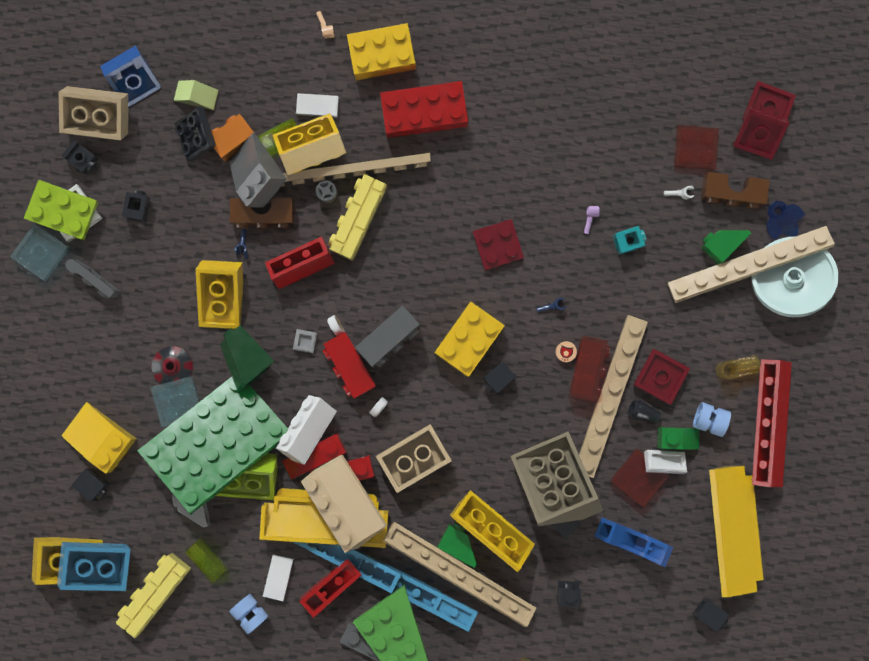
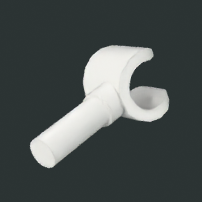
[664,186,694,200]

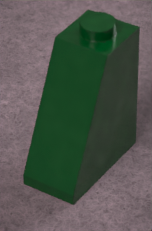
[220,325,274,393]

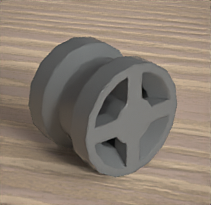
[316,181,337,203]

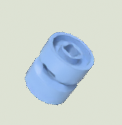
[693,402,731,437]
[229,594,268,634]

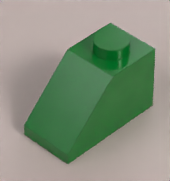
[700,230,751,264]
[657,427,700,449]
[437,523,476,568]

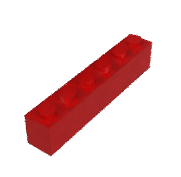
[752,359,792,487]

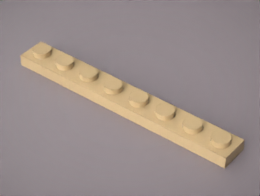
[281,153,431,187]
[668,226,835,303]
[579,315,648,478]
[383,522,536,627]

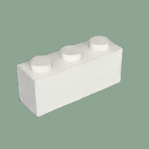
[276,395,337,465]

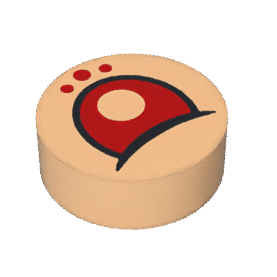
[555,341,577,362]

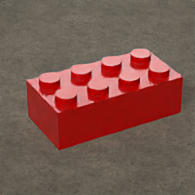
[380,81,468,138]

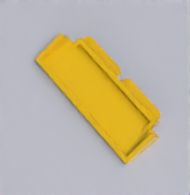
[709,466,764,597]
[259,488,389,548]

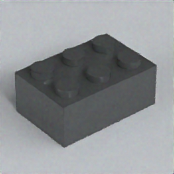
[355,305,420,368]

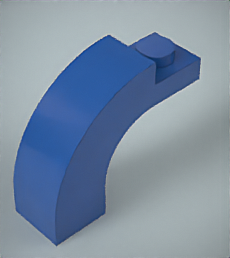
[594,517,673,567]

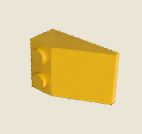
[196,260,243,329]
[62,402,137,474]
[32,537,103,585]

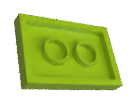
[24,180,99,240]

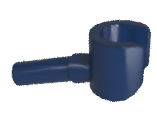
[234,229,249,259]
[537,298,567,312]

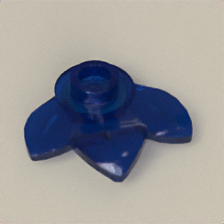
[766,201,805,239]

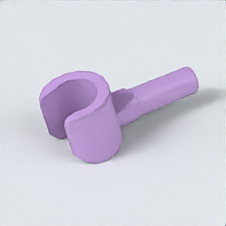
[584,206,599,234]

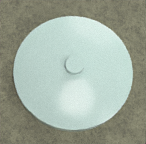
[751,237,838,317]

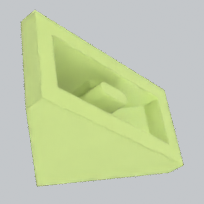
[174,80,219,110]

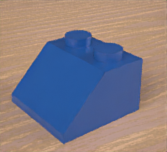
[100,45,162,107]

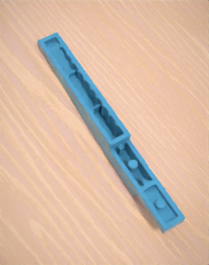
[293,542,478,632]

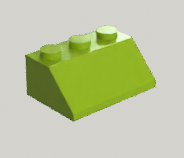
[215,453,278,500]

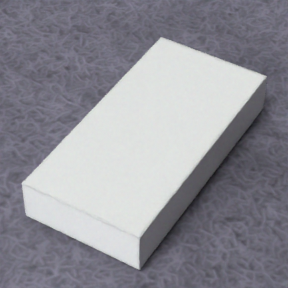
[296,93,339,118]
[644,450,687,474]
[263,555,294,601]

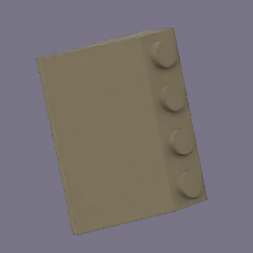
[511,432,603,526]

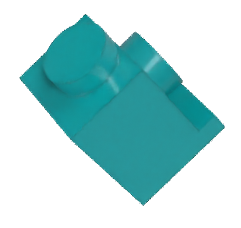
[612,226,647,255]

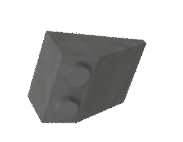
[229,133,287,207]

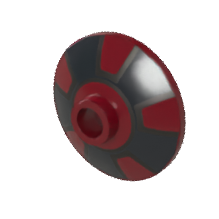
[152,346,193,387]

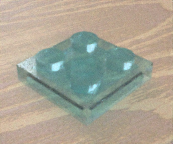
[10,223,70,281]
[150,376,199,427]

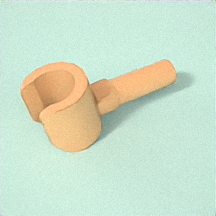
[316,11,334,38]

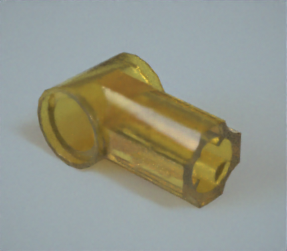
[716,355,761,380]

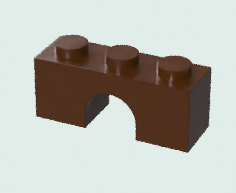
[701,172,770,210]
[230,198,294,229]

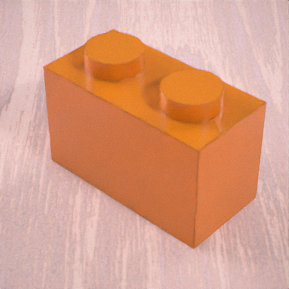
[212,114,254,162]

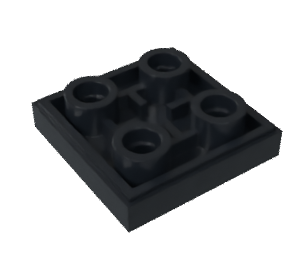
[175,107,216,161]

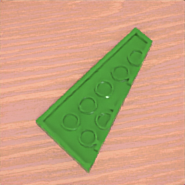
[353,584,428,661]

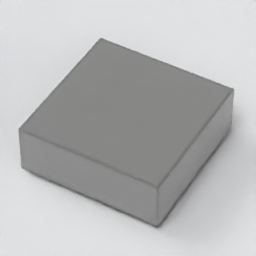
[293,329,318,353]

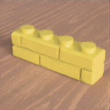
[328,175,387,261]
[116,553,191,638]

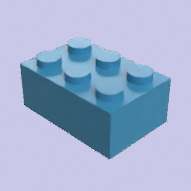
[57,542,130,591]

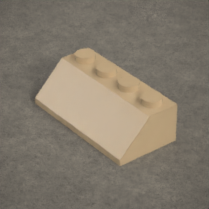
[301,455,387,553]

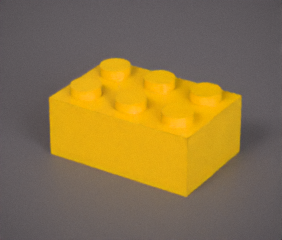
[347,23,416,81]
[273,113,346,175]
[434,302,505,377]

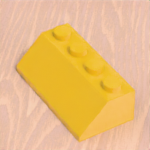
[450,490,535,572]

